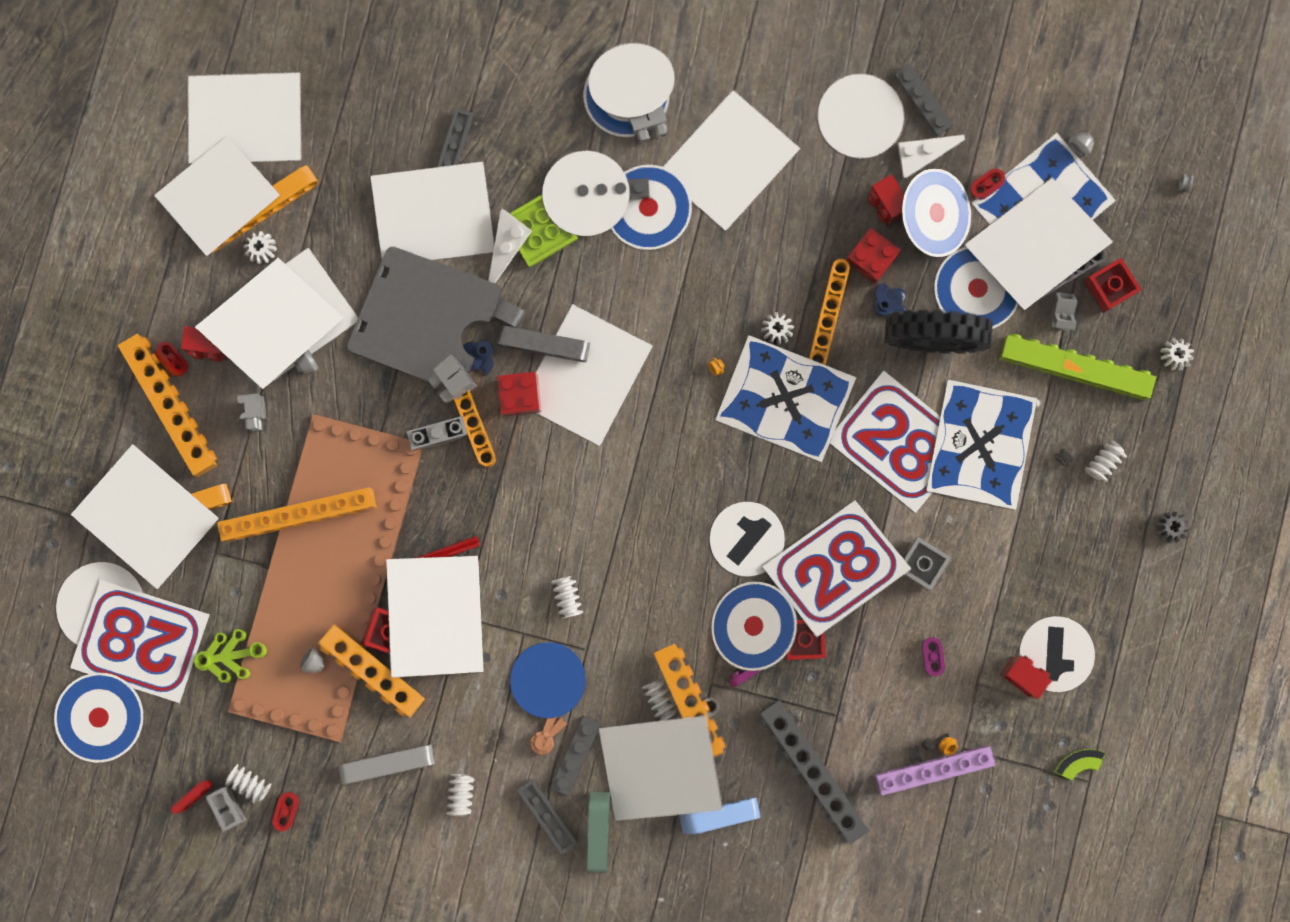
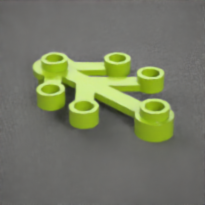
[194,629,267,683]

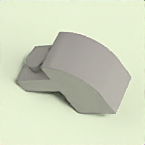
[1051,292,1077,331]

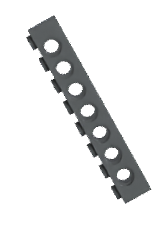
[759,700,869,845]

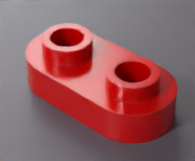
[971,169,1005,200]
[155,342,188,377]
[272,792,299,831]

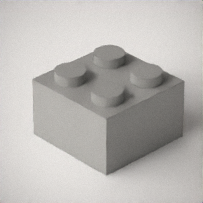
[902,537,951,591]

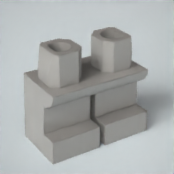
[628,105,667,143]
[428,354,477,403]
[237,394,266,431]

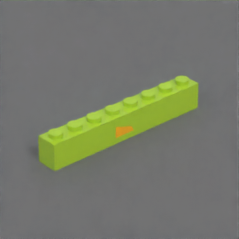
[998,333,1157,401]

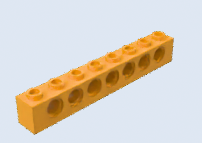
[118,334,218,477]
[217,488,377,542]

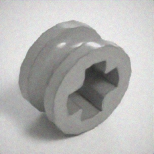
[1178,174,1193,192]

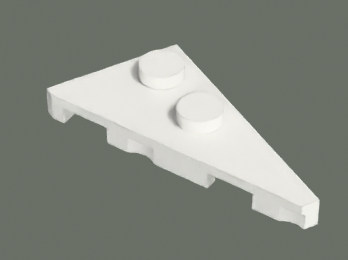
[898,135,965,180]
[488,209,532,283]

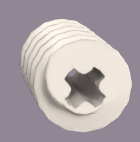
[1085,439,1127,481]
[551,576,583,619]
[642,680,679,721]
[226,764,271,803]
[446,774,474,816]

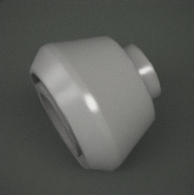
[1069,132,1094,157]
[294,350,319,374]
[300,648,325,673]

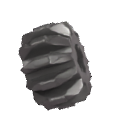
[1155,511,1190,544]

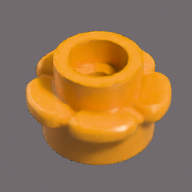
[708,358,725,376]
[939,737,958,756]

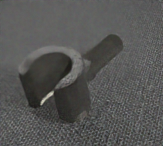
[921,733,949,751]

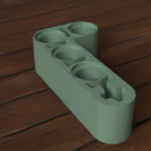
[587,792,610,873]

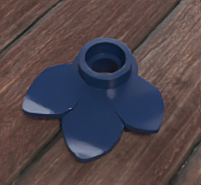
[874,283,906,316]
[463,340,494,376]

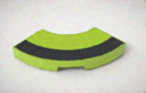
[1054,749,1106,780]

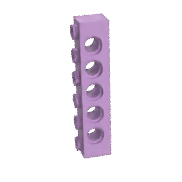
[874,745,996,795]

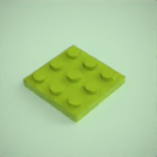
[510,194,578,268]

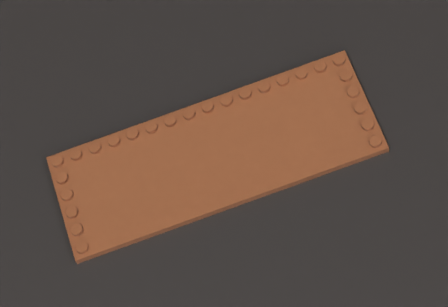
[228,414,423,742]

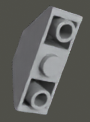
[407,416,468,450]

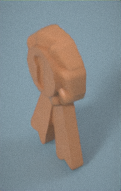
[530,717,567,756]

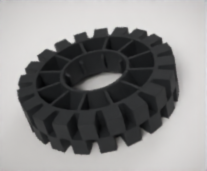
[884,310,993,354]

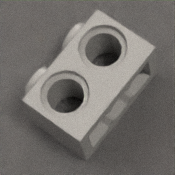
[206,786,246,832]

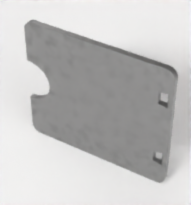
[348,247,502,388]

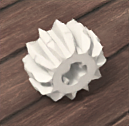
[244,231,277,264]
[761,312,794,345]
[1160,338,1194,371]

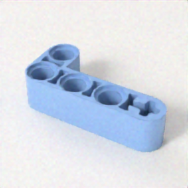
[679,797,760,834]

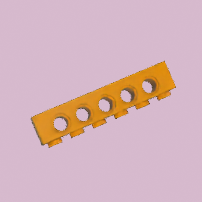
[319,624,425,717]
[654,644,726,758]

